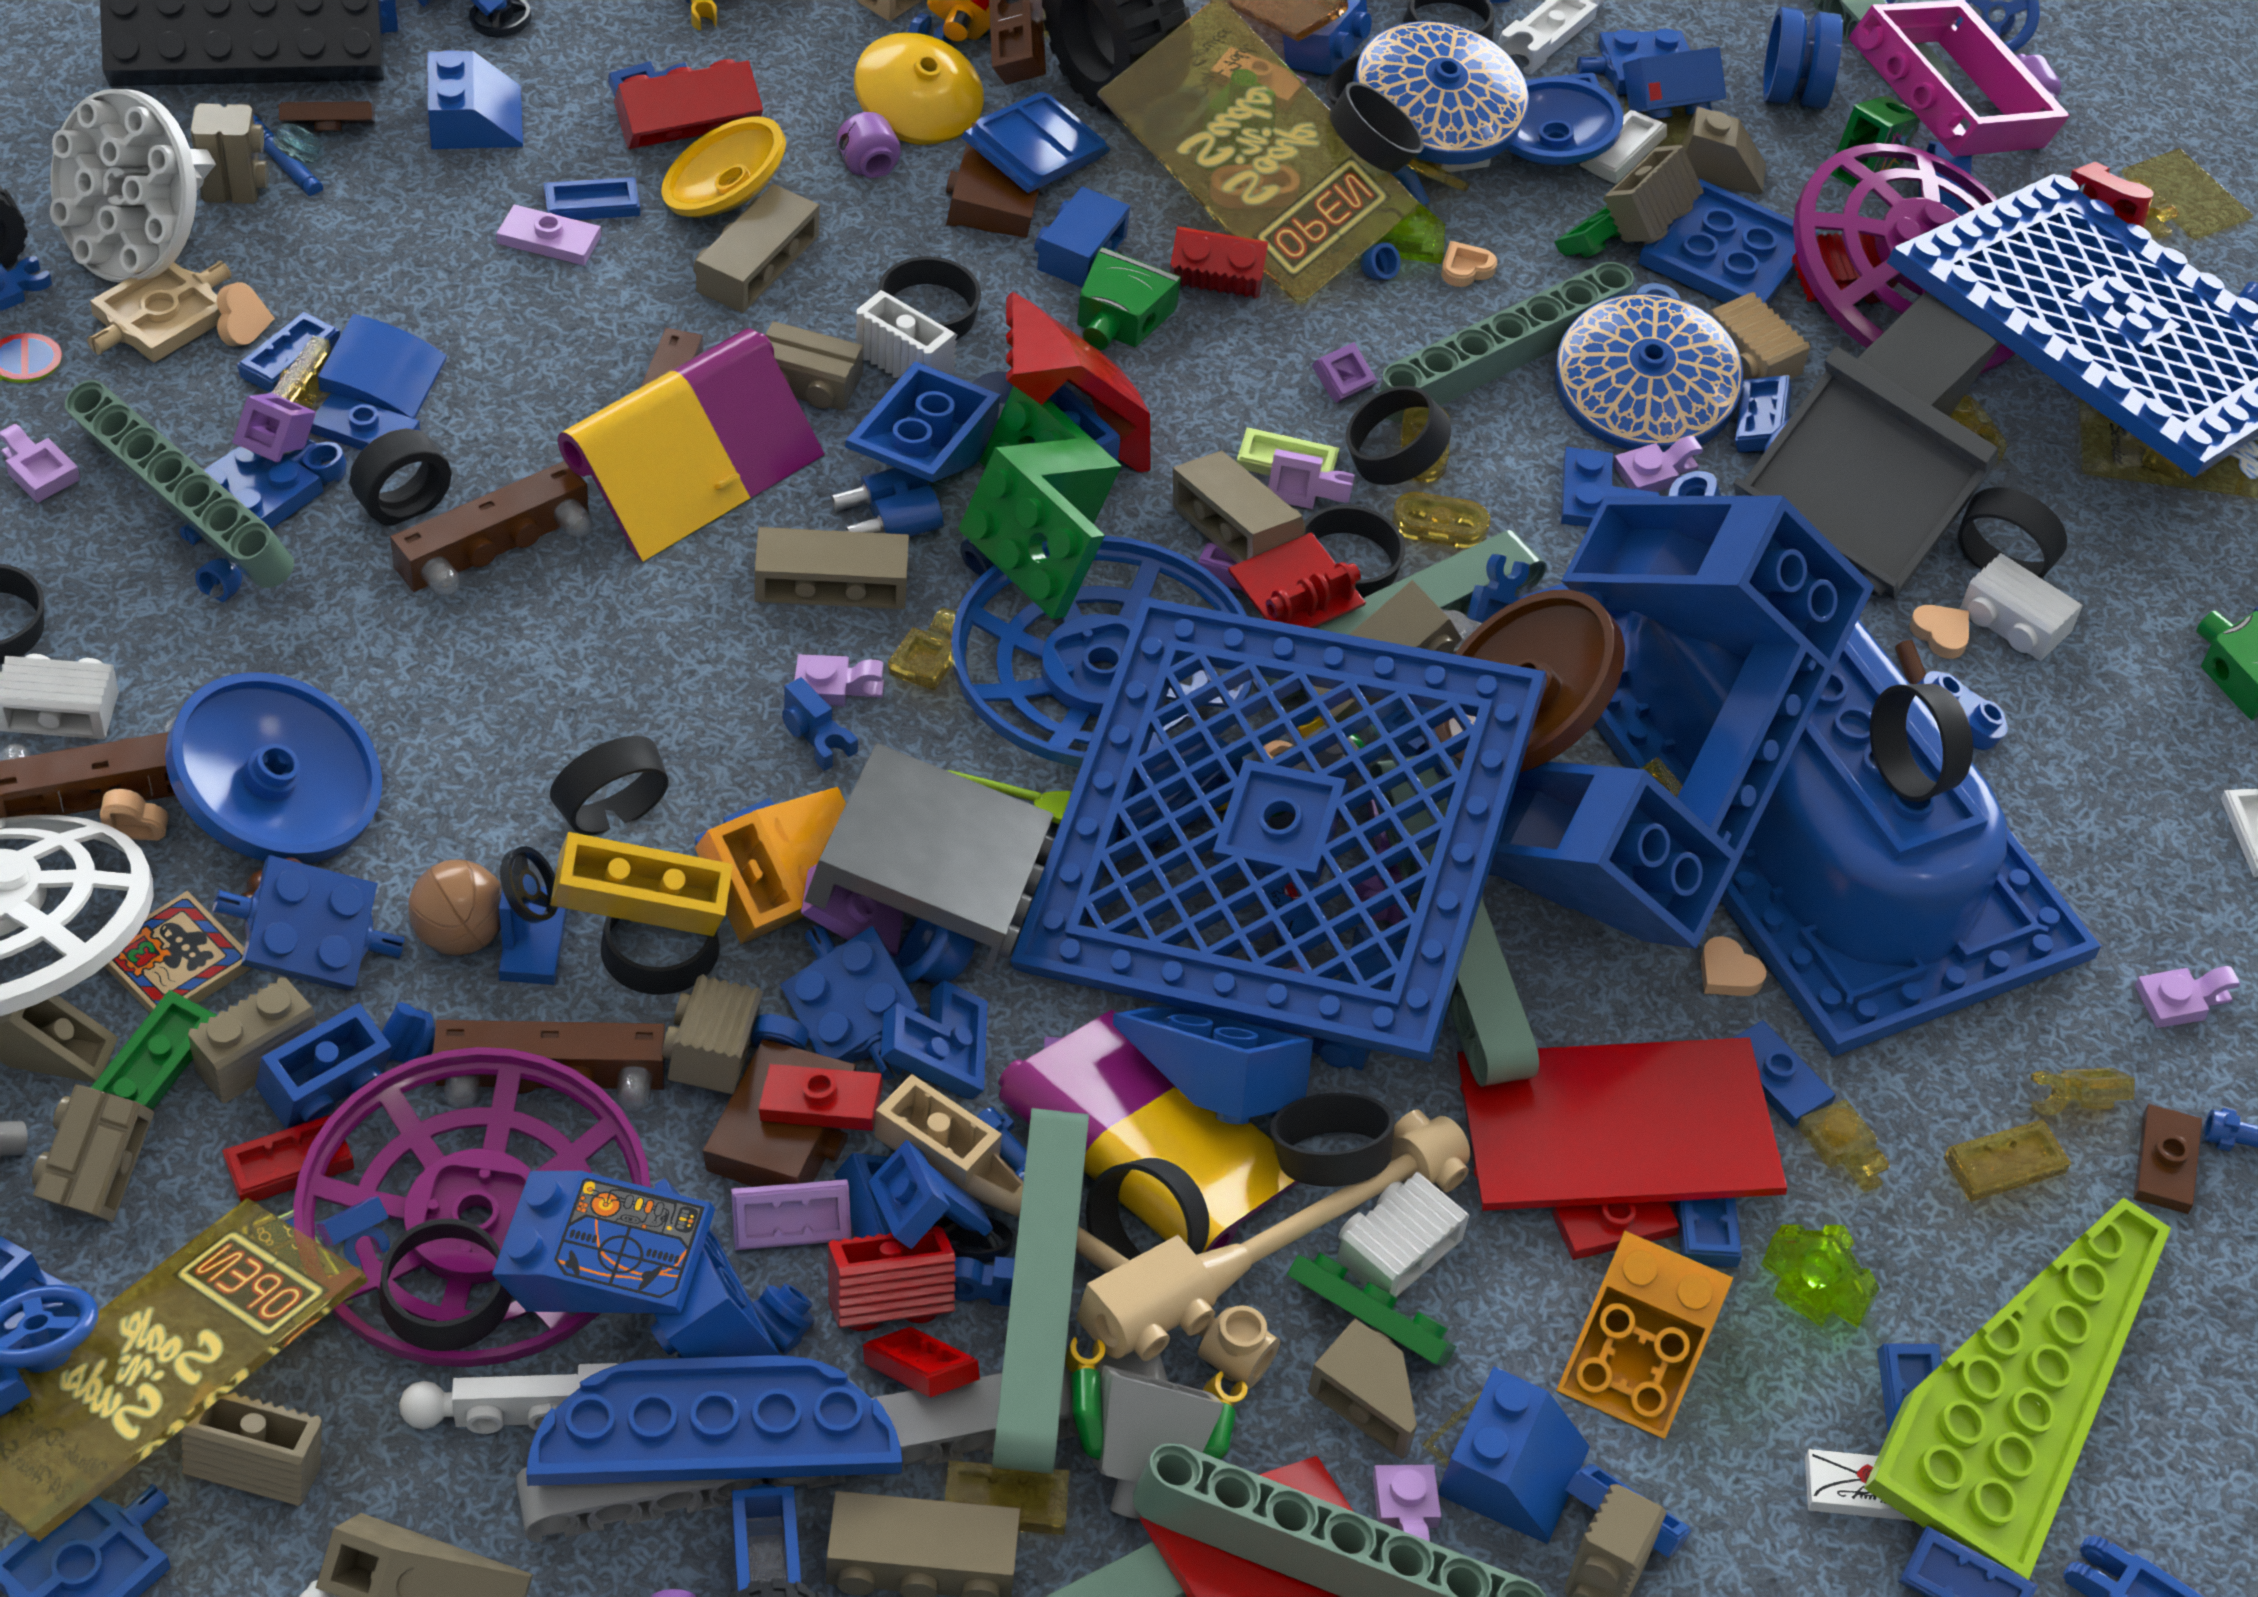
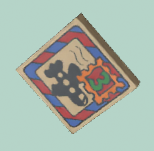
[104,891,252,1013]

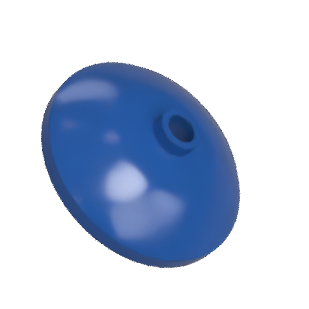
[1507,77,1623,166]

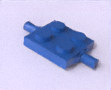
[1577,29,1691,95]
[179,439,324,546]
[212,855,405,991]
[780,925,926,1080]
[0,1482,171,1597]

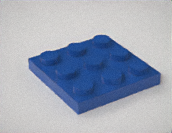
[1638,179,1819,306]

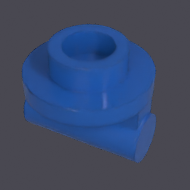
[382,1002,436,1064]
[753,1283,815,1354]

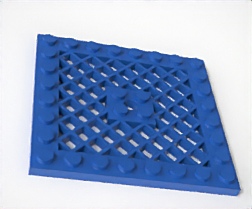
[1886,174,2258,478]
[1010,597,1547,1062]

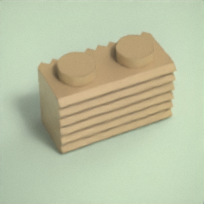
[1708,292,1810,380]

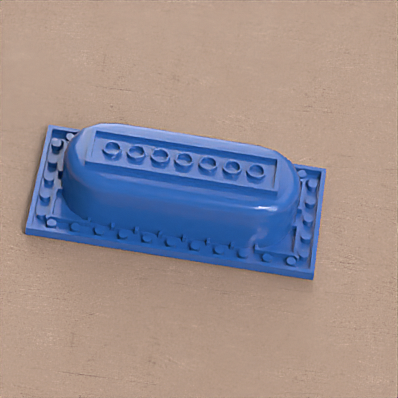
[1520,583,2103,1057]

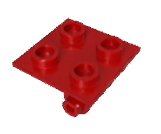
[1228,532,1366,628]

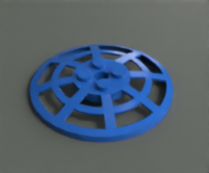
[951,536,1253,768]

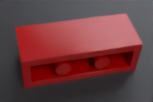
[614,59,763,149]

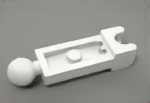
[1497,0,1605,75]
[399,1363,618,1434]

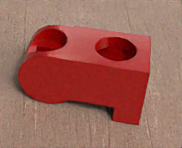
[2070,162,2153,228]

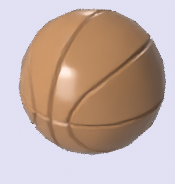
[408,859,502,956]

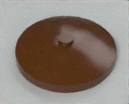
[1435,589,1625,773]

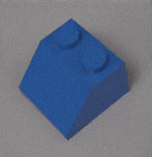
[427,50,523,149]
[1438,1366,1590,1544]

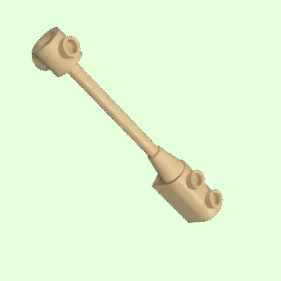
[875,1074,1280,1389]
[1076,1109,1470,1361]

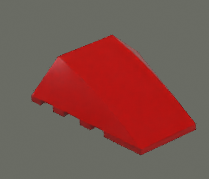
[1006,291,1151,472]

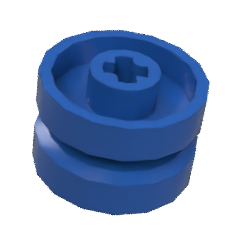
[1763,6,1843,109]

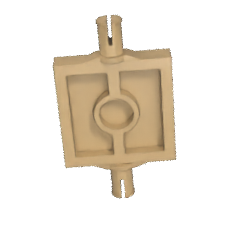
[87,261,231,363]

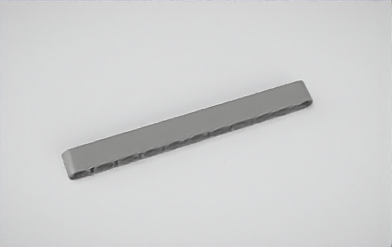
[515,1351,1168,1542]

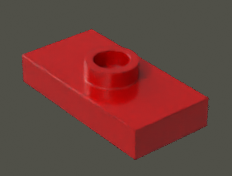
[758,1064,883,1131]
[222,1114,355,1206]
[1552,1201,1680,1260]
[862,1326,980,1398]

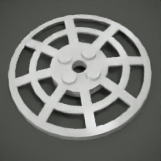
[0,815,154,1016]

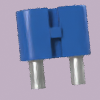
[831,467,944,537]

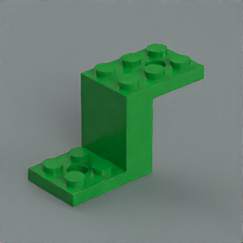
[958,386,1122,619]

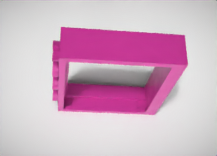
[1848,0,2070,157]

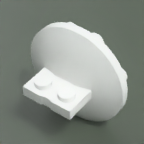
[50,89,216,282]

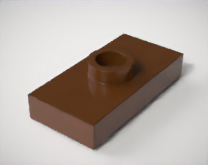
[278,101,375,132]
[2133,1104,2202,1214]

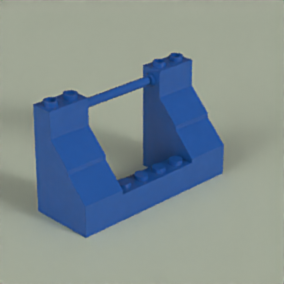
[1446,495,1875,949]

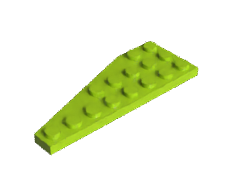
[1864,1197,2171,1580]

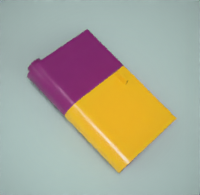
[557,328,825,562]
[998,1009,1299,1253]

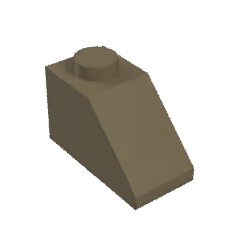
[1681,107,1766,195]
[0,995,119,1083]
[1307,1318,1417,1460]

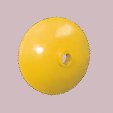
[853,32,984,145]
[661,117,786,218]

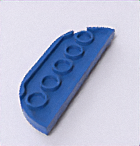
[526,1355,903,1486]

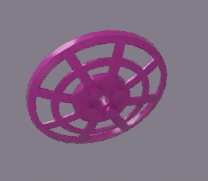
[1793,143,2016,374]
[293,1047,651,1367]

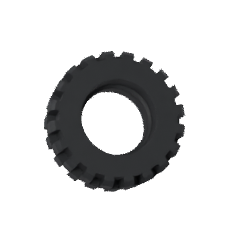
[1042,0,1194,115]

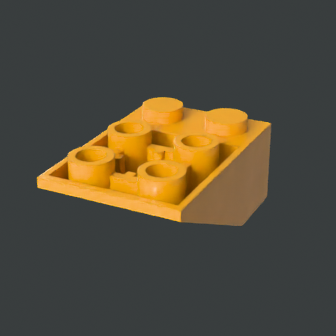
[695,787,846,944]
[1556,1231,1733,1440]

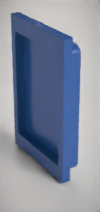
[961,92,1111,193]

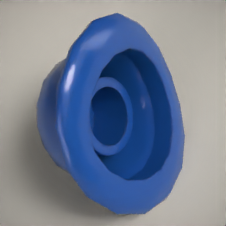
[894,917,976,984]

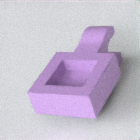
[0,424,80,503]
[1613,436,1703,492]
[1268,449,1355,509]
[795,654,884,707]
[2135,966,2240,1028]
[1373,1465,1441,1542]

